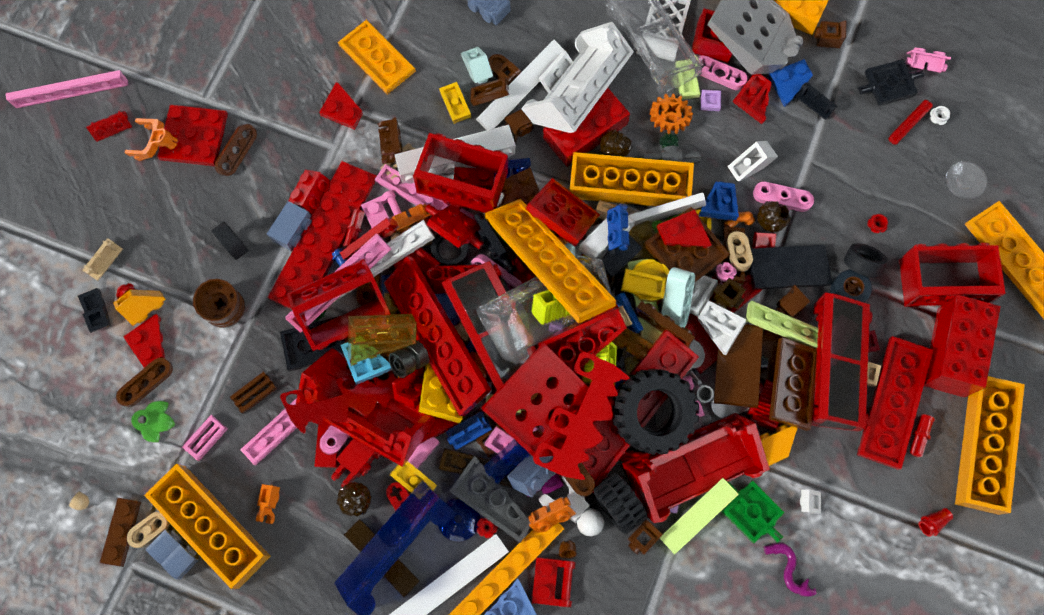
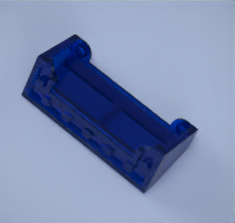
[334,480,456,615]

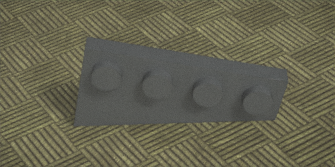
[449,456,531,543]

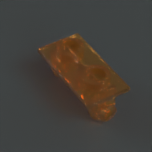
[612,328,654,360]

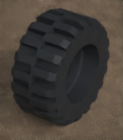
[612,369,699,455]

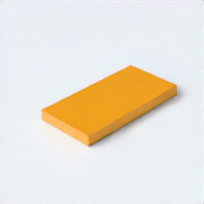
[338,19,416,95]

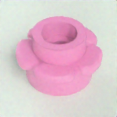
[716,262,737,282]

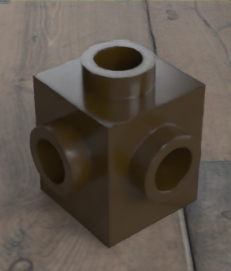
[713,278,746,311]

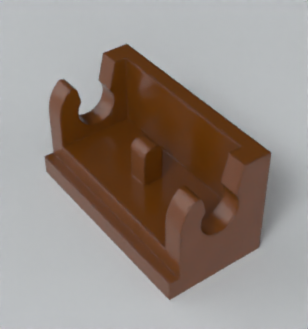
[378,117,403,164]

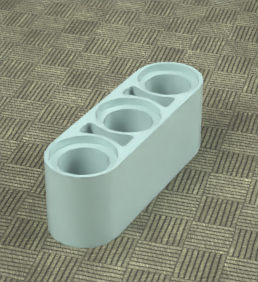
[661,267,695,328]

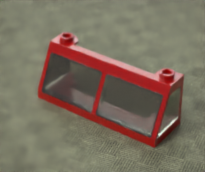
[442,261,536,391]
[811,293,873,431]

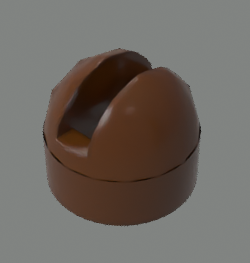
[559,540,577,559]

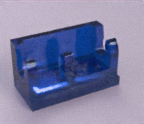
[484,439,530,485]

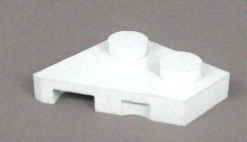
[698,300,746,355]

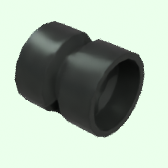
[389,340,429,378]

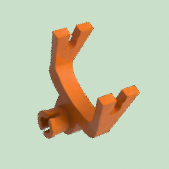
[125,118,178,161]

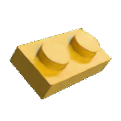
[439,82,471,124]
[390,461,437,502]

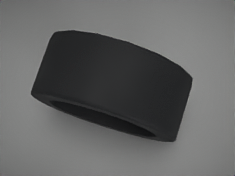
[211,221,249,260]
[431,234,470,266]
[844,243,888,278]

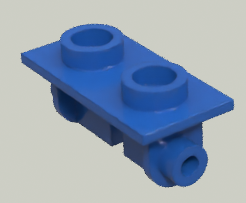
[607,204,630,251]
[446,411,492,450]

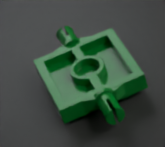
[721,480,785,544]

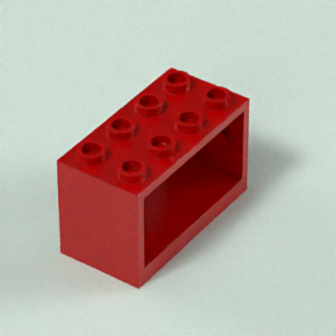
[413,133,508,213]
[899,243,1006,307]
[287,259,391,351]
[924,295,1001,398]

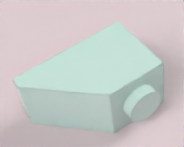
[461,47,493,84]

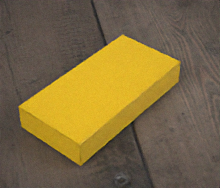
[621,269,667,300]

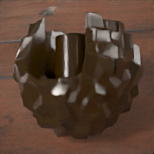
[600,130,632,157]
[757,201,791,233]
[337,482,372,516]

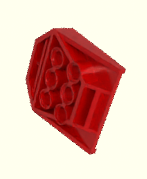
[481,343,594,457]

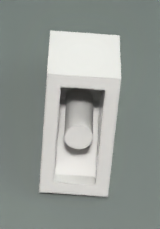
[728,141,778,182]

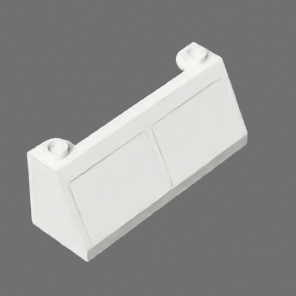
[521,22,634,133]

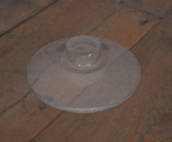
[946,161,987,199]

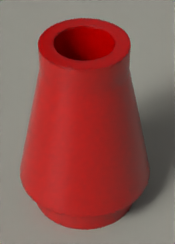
[918,508,953,537]

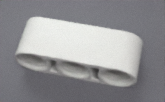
[579,216,635,263]

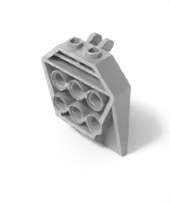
[708,0,803,74]

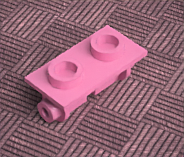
[906,48,951,73]

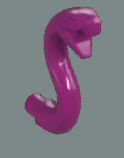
[764,542,817,597]

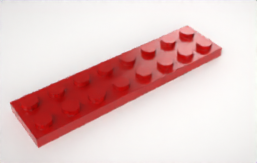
[267,161,377,310]
[384,256,491,416]
[582,330,699,492]

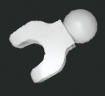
[538,476,604,536]

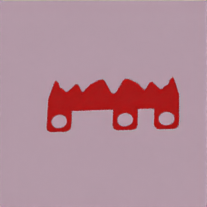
[533,352,630,480]
[280,371,405,434]

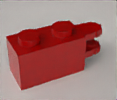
[331,438,382,487]

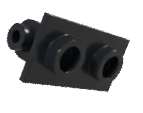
[795,82,838,120]

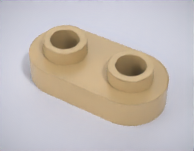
[726,231,753,271]
[127,512,170,548]

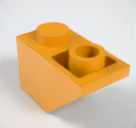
[114,290,166,326]
[760,424,797,466]

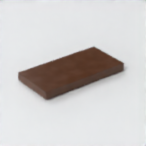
[714,324,763,408]
[769,337,817,431]

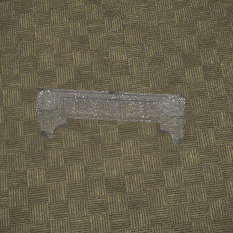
[604,0,703,97]
[476,255,612,363]

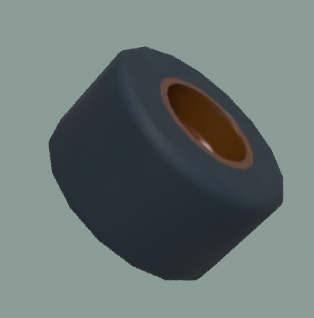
[830,269,872,309]

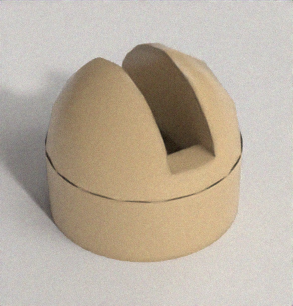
[69,491,89,510]

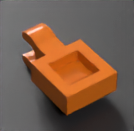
[256,484,280,524]

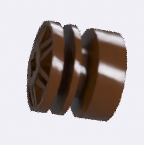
[193,279,245,328]

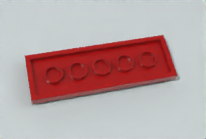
[857,336,933,470]

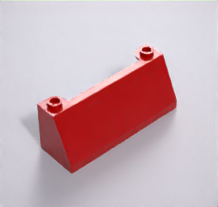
[296,348,435,467]
[622,413,770,523]

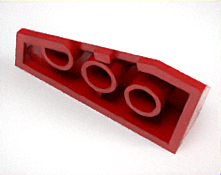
[538,307,627,374]

